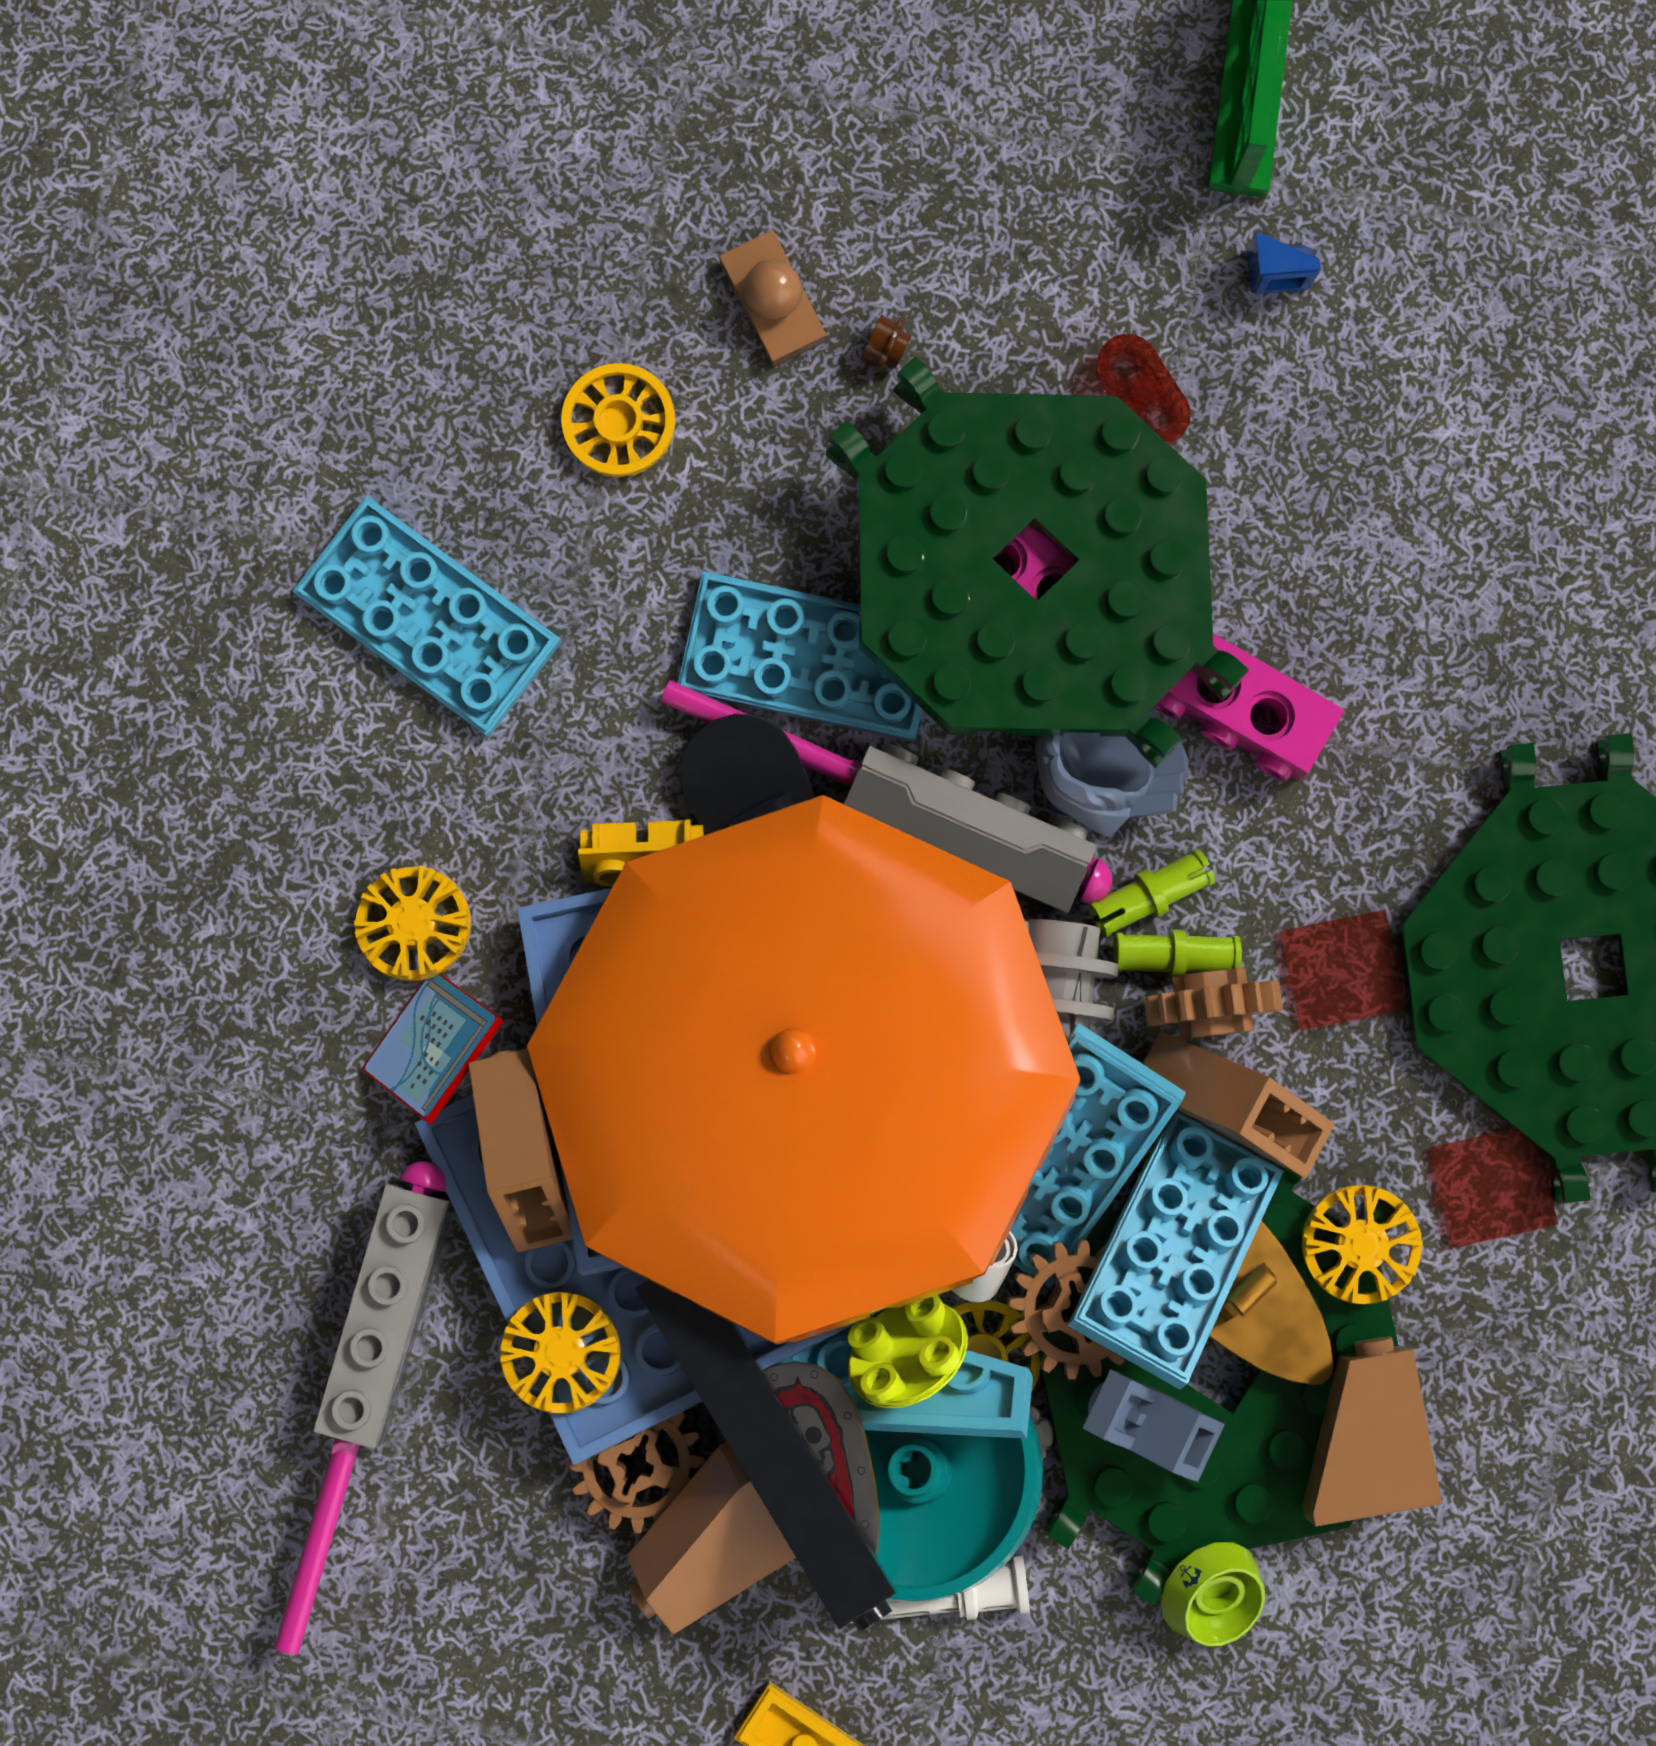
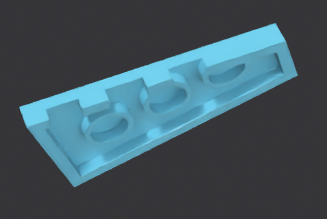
[781,1327,1033,1439]

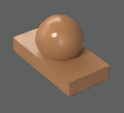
[719,230,827,367]

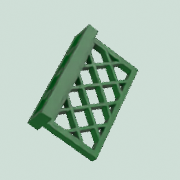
[1207,0,1293,198]

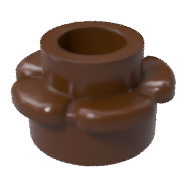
[860,314,911,373]

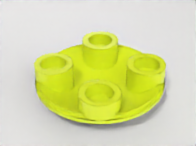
[848,1295,968,1408]

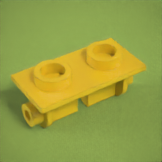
[578,819,704,887]

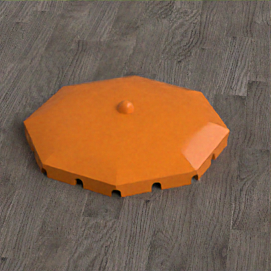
[527,795,1081,1344]

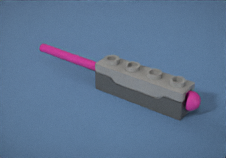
[661,680,1113,918]
[274,1161,453,1655]

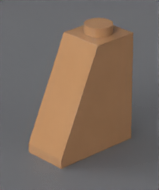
[1142,1031,1335,1179]
[469,1048,573,1253]
[1302,1337,1442,1526]
[627,1441,796,1635]

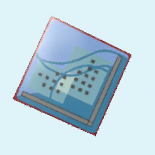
[361,974,504,1125]

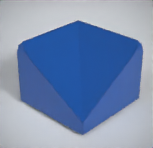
[1247,233,1321,294]

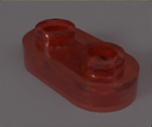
[1095,334,1191,447]

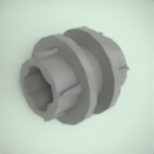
[1024,919,1119,1040]

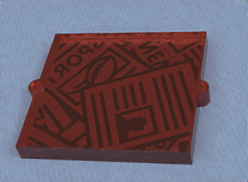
[1279,910,1407,1031]
[1428,1128,1558,1248]

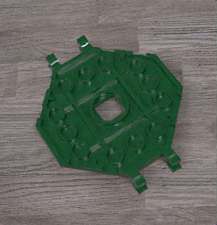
[825,356,1249,769]
[1398,733,1656,1203]
[1038,1164,1399,1606]

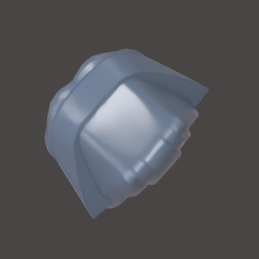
[1035,708,1189,838]

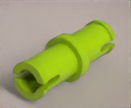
[1088,848,1215,938]
[1112,930,1242,978]

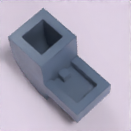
[1083,1369,1225,1482]

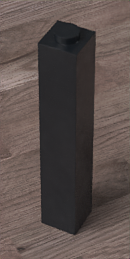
[635,1280,897,1632]

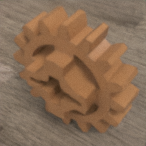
[1143,968,1283,1040]
[1007,1238,1125,1380]
[568,1411,706,1533]

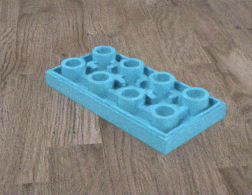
[292,495,562,738]
[678,571,922,742]
[1010,1023,1186,1288]
[1067,1110,1284,1390]

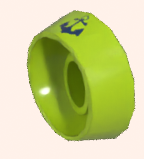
[1161,1542,1265,1646]

